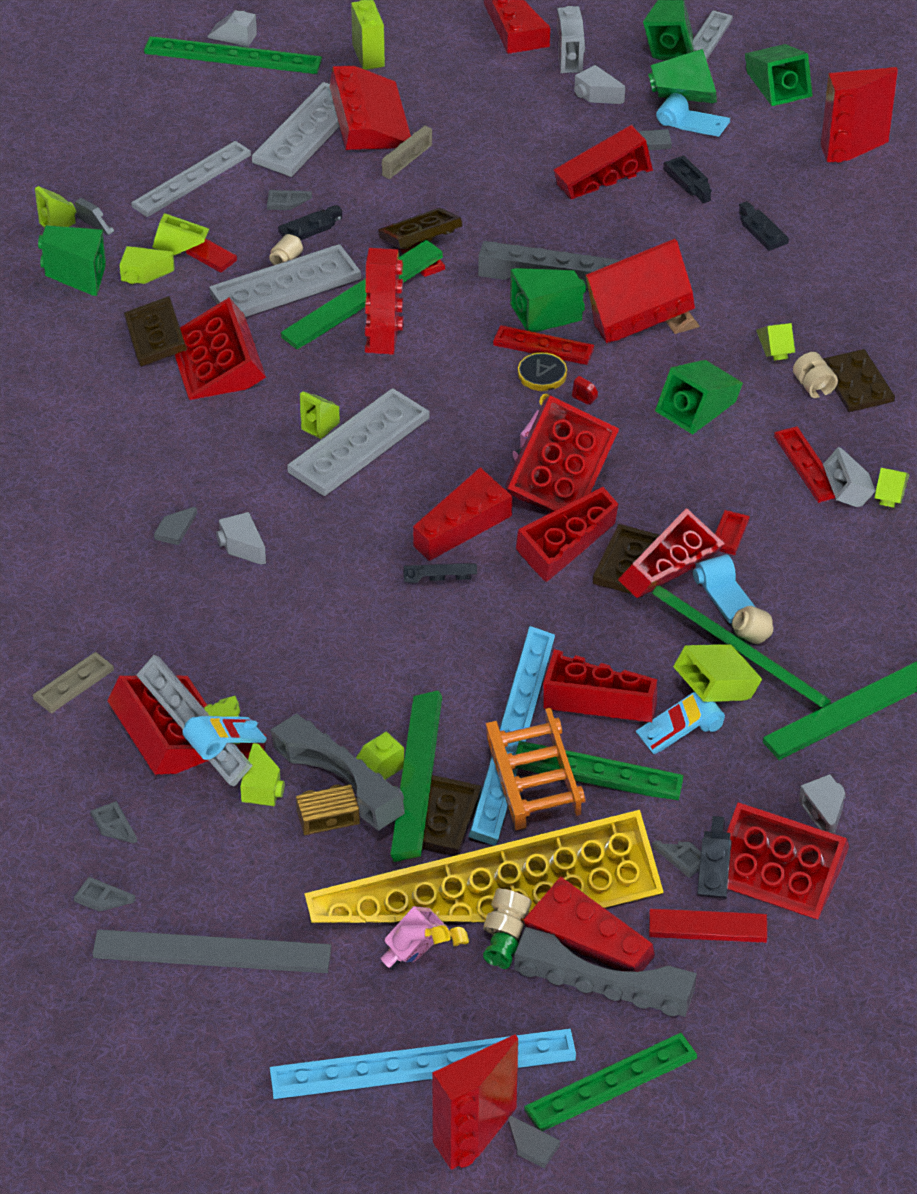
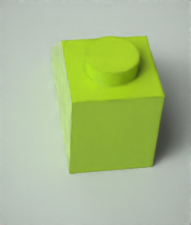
[35,186,76,228]
[152,213,209,255]
[120,246,175,284]
[756,323,795,361]
[300,391,340,439]
[874,468,909,508]
[356,731,404,780]
[240,743,285,806]

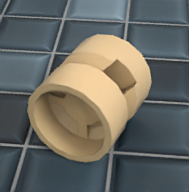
[793,352,838,398]
[483,888,532,941]

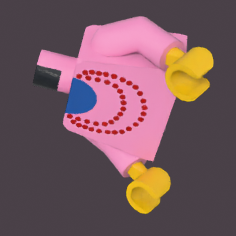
[381,906,469,970]

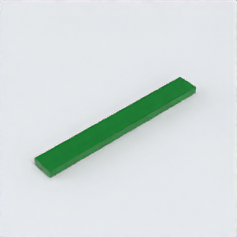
[144,36,322,74]
[281,240,443,349]
[652,586,831,708]
[763,661,917,760]
[390,690,442,862]

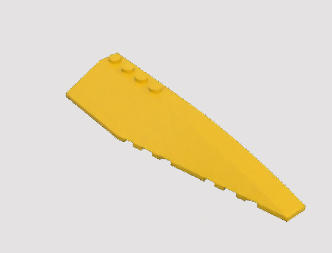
[304,810,664,923]

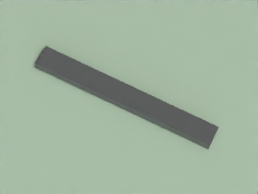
[93,929,331,973]

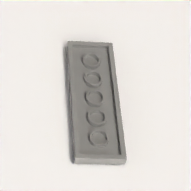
[252,82,340,177]
[209,244,361,317]
[287,388,429,496]

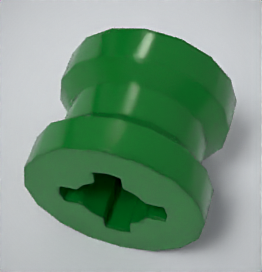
[483,932,519,969]

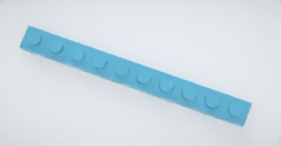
[468,626,555,846]
[270,1029,576,1099]

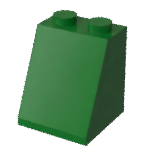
[643,0,694,60]
[745,44,813,106]
[648,49,717,103]
[38,225,106,296]
[510,268,586,333]
[655,360,743,435]

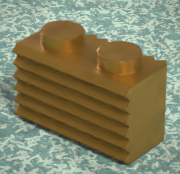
[296,784,360,835]

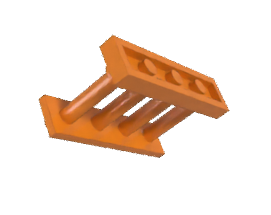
[486,708,585,831]

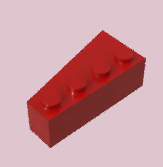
[484,0,550,54]
[553,125,653,200]
[413,467,512,561]
[618,508,725,598]
[543,649,657,722]
[523,876,655,972]

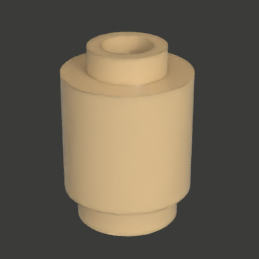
[269,234,303,265]

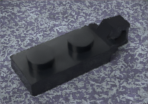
[663,155,712,204]
[739,201,789,251]
[278,205,343,241]
[403,563,477,583]
[697,816,732,898]

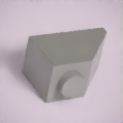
[557,6,585,52]
[208,10,257,47]
[558,35,584,73]
[574,65,625,104]
[823,447,875,507]
[216,512,266,565]
[799,775,845,834]

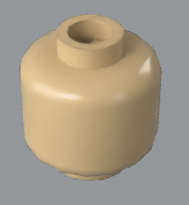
[732,606,773,644]

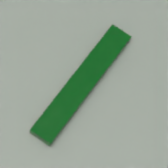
[515,741,684,801]
[524,1033,697,1132]

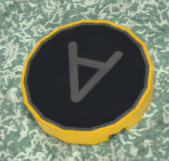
[518,353,567,391]

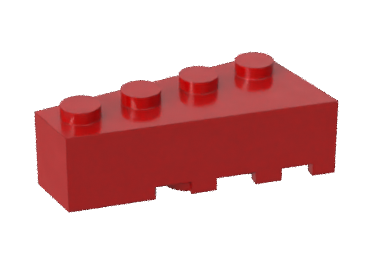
[365,248,404,355]
[516,487,619,582]

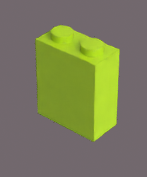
[351,0,385,70]
[673,645,762,702]

